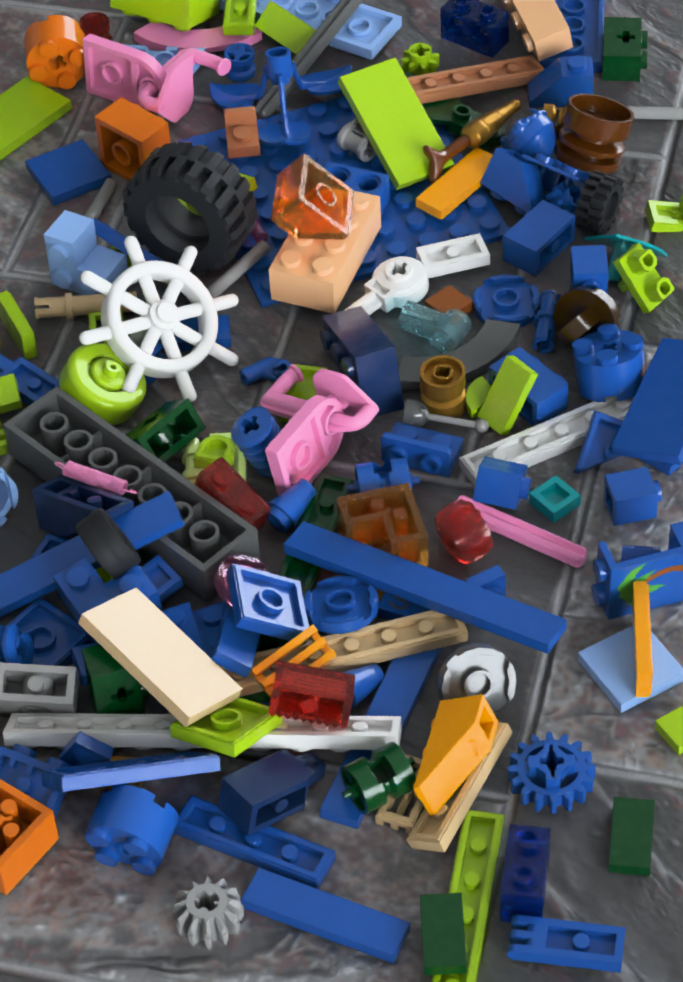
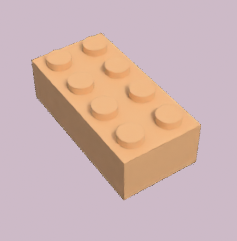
[269,183,381,313]

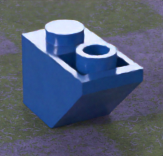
[480,148,547,215]

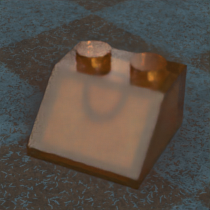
[271,153,354,240]

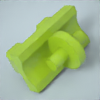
[612,243,674,314]

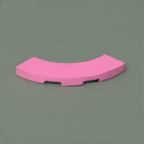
[133,22,263,53]

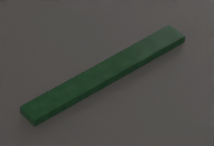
[240,473,354,702]

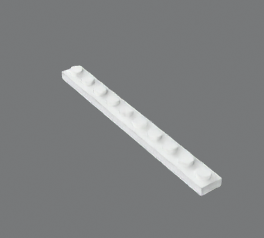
[3,713,402,752]

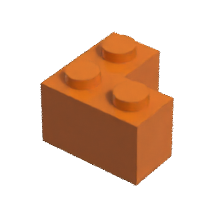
[0,779,59,896]

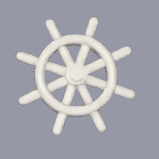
[79,236,239,403]

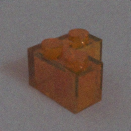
[337,483,429,567]

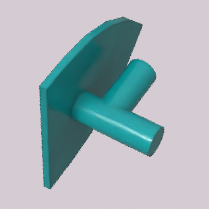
[584,234,668,282]

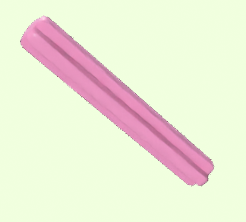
[453,495,587,568]

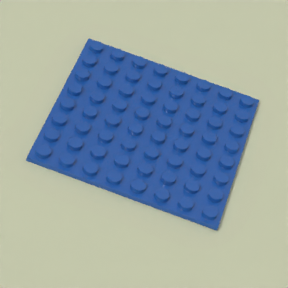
[178,96,508,308]

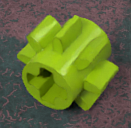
[401,43,439,76]

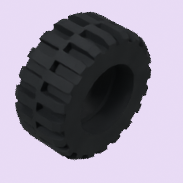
[123,142,257,273]

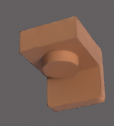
[224,106,261,158]

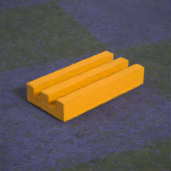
[250,624,337,703]

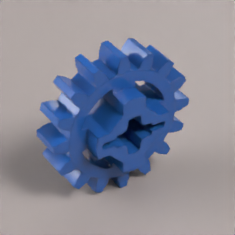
[508,732,596,814]

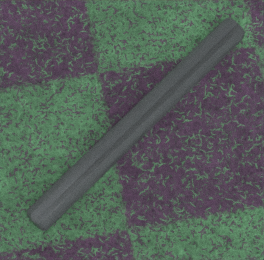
[255,0,362,119]

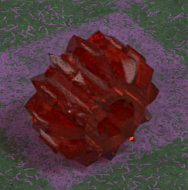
[435,499,493,565]

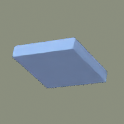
[577,625,683,713]

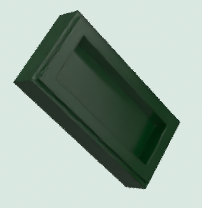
[608,797,655,876]
[420,893,467,975]

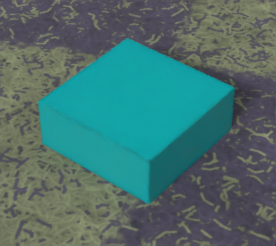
[529,475,581,523]

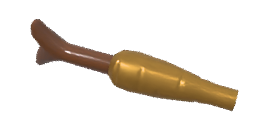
[423,99,521,184]

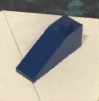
[32,475,134,537]

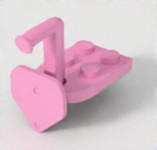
[83,33,232,123]
[260,364,379,496]

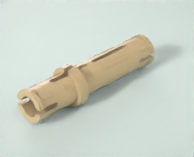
[34,291,137,319]

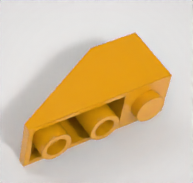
[413,694,498,816]

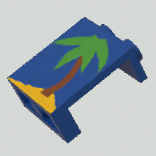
[591,521,683,620]

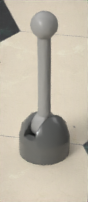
[402,398,489,433]

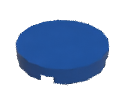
[472,274,540,328]
[303,576,379,634]

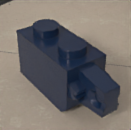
[218,748,326,836]

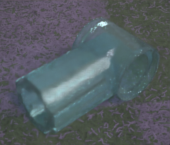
[398,301,472,353]

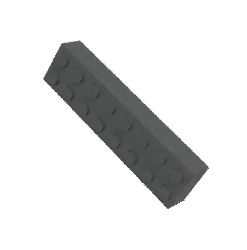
[3,386,260,601]

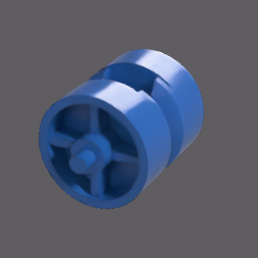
[346,457,420,511]

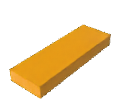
[416,147,493,220]
[632,581,653,697]

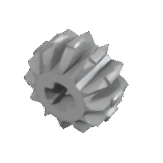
[172,875,244,950]

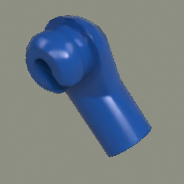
[239,357,291,386]

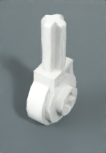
[345,256,429,315]

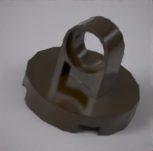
[553,285,621,350]

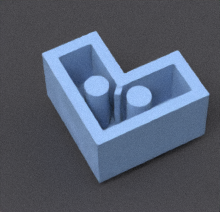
[44,210,128,295]

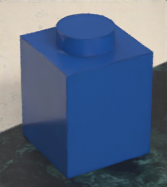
[473,456,532,510]
[603,467,662,526]

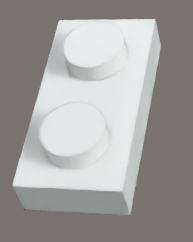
[416,233,490,279]

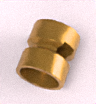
[420,355,466,418]

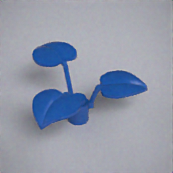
[209,47,352,146]

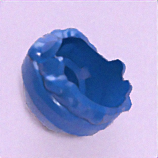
[500,108,556,158]

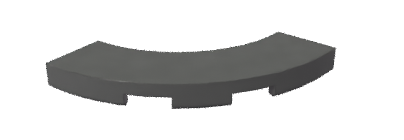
[398,319,520,390]

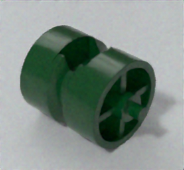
[340,742,416,815]

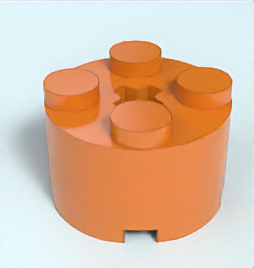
[24,15,85,90]

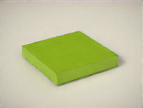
[170,697,283,758]

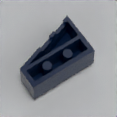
[320,306,404,417]

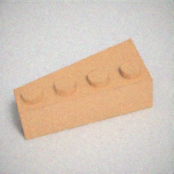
[502,0,573,61]

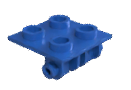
[522,152,590,192]

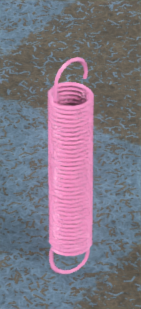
[54,461,137,496]

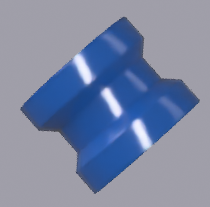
[224,43,256,82]

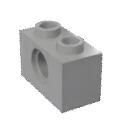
[0,662,80,714]

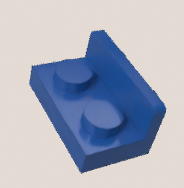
[381,422,464,478]
[0,744,72,819]

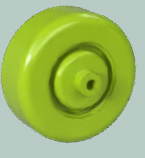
[59,343,146,425]

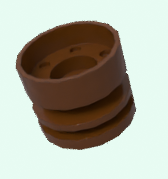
[554,93,635,173]

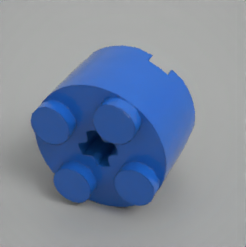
[572,324,647,402]
[84,784,179,876]

